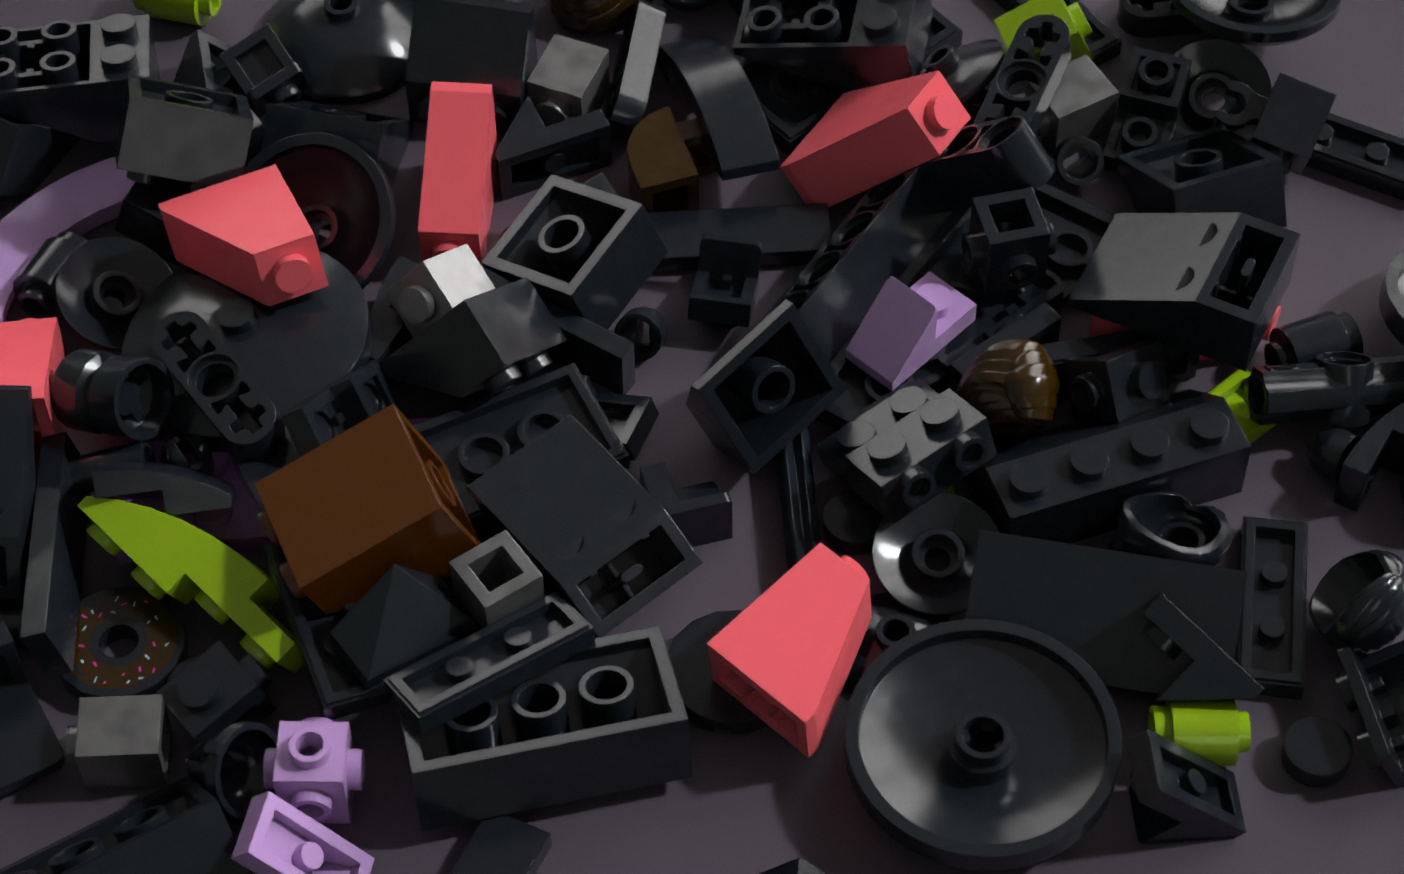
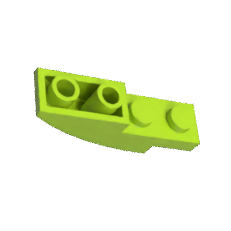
[77,496,303,673]

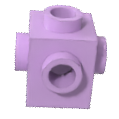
[263,717,366,824]

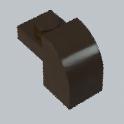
[627,107,717,213]

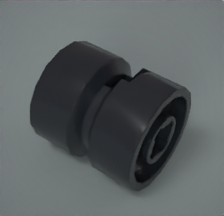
[50,348,175,441]

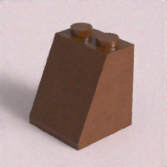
[255,403,482,615]

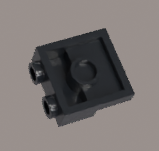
[816,378,997,524]

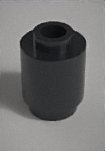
[13,231,87,321]
[1264,311,1364,366]

